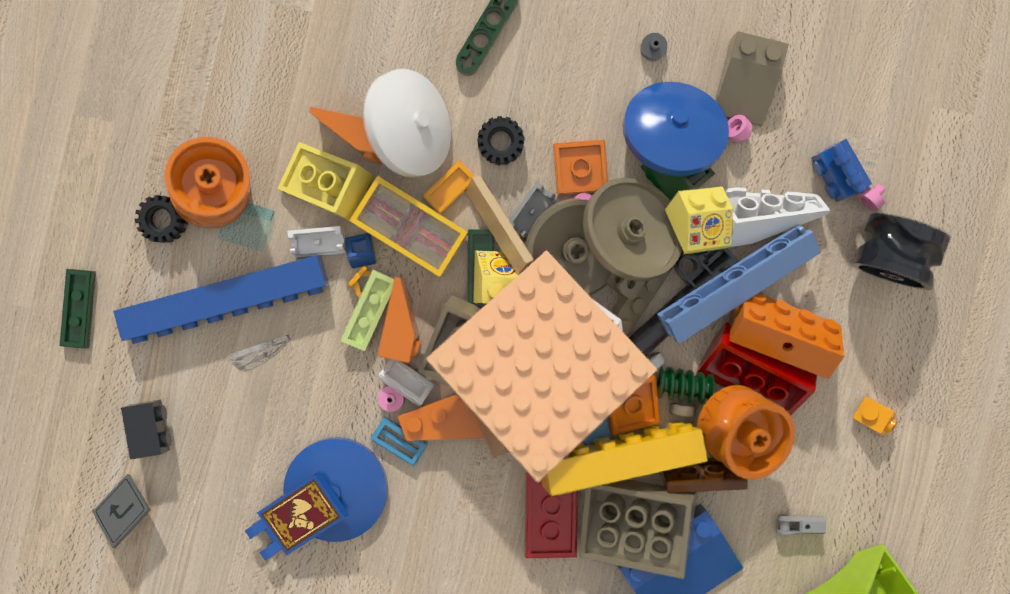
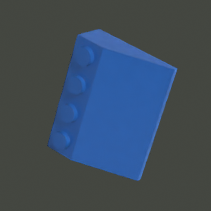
[618,504,743,594]

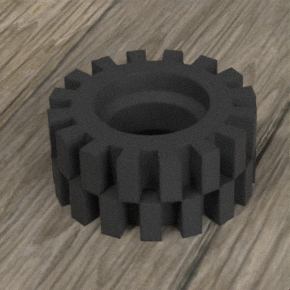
[477,116,524,165]
[134,195,188,243]

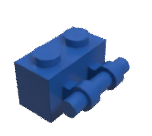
[811,138,872,202]

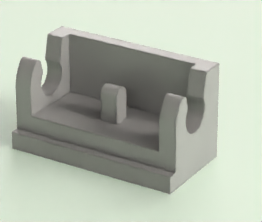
[509,182,557,240]

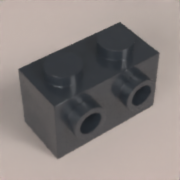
[121,399,172,460]

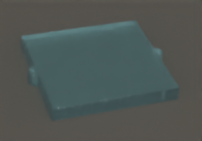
[218,203,274,251]

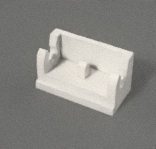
[287,226,347,258]

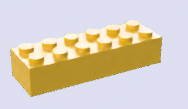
[541,421,708,496]

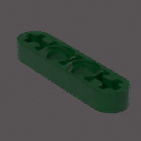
[456,0,519,76]

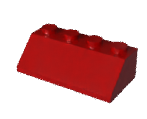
[696,322,817,416]

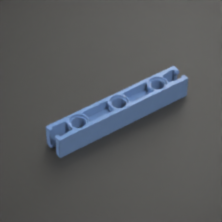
[657,224,821,344]

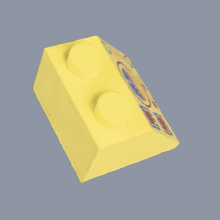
[665,187,733,254]
[473,251,518,303]

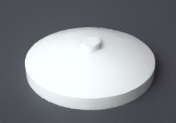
[364,69,451,177]

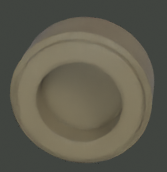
[669,403,696,417]

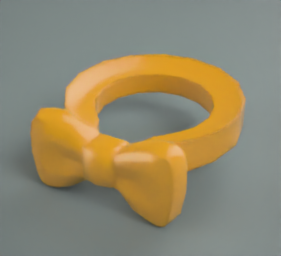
[347,265,372,298]

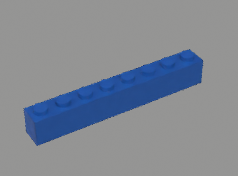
[113,255,330,344]

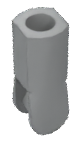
[777,515,826,535]

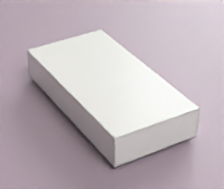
[377,359,435,407]

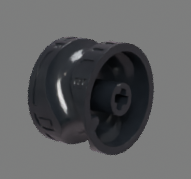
[852,213,951,290]

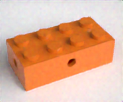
[730,292,845,379]

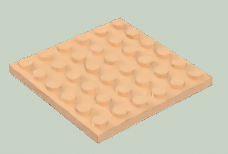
[426,250,657,482]

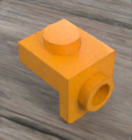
[853,396,898,437]

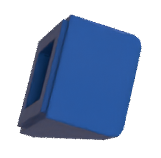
[345,233,377,268]

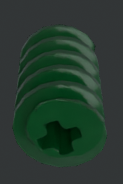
[657,366,714,405]

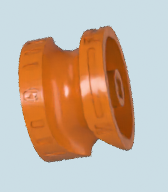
[164,137,250,228]
[697,385,795,480]

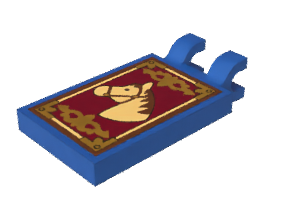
[245,471,349,561]

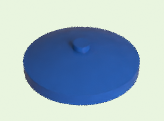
[623,82,729,176]
[283,437,388,542]

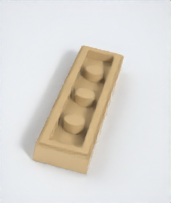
[466,175,533,275]

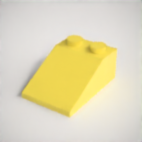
[277,142,374,221]

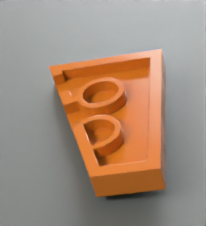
[397,393,485,441]

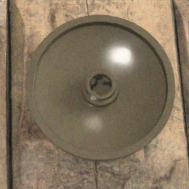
[583,178,682,281]
[525,198,619,300]

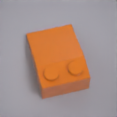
[309,107,382,164]
[377,277,422,363]

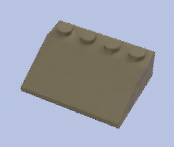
[579,479,697,579]

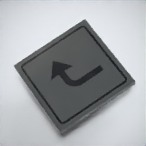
[92,474,151,548]

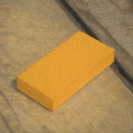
[422,160,475,215]

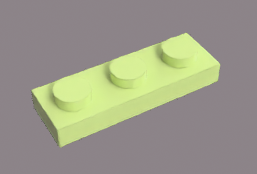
[341,269,394,351]

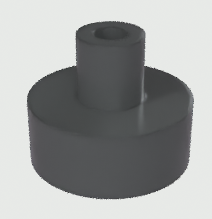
[640,33,668,61]

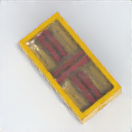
[349,176,469,277]

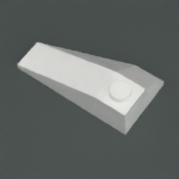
[724,187,830,247]

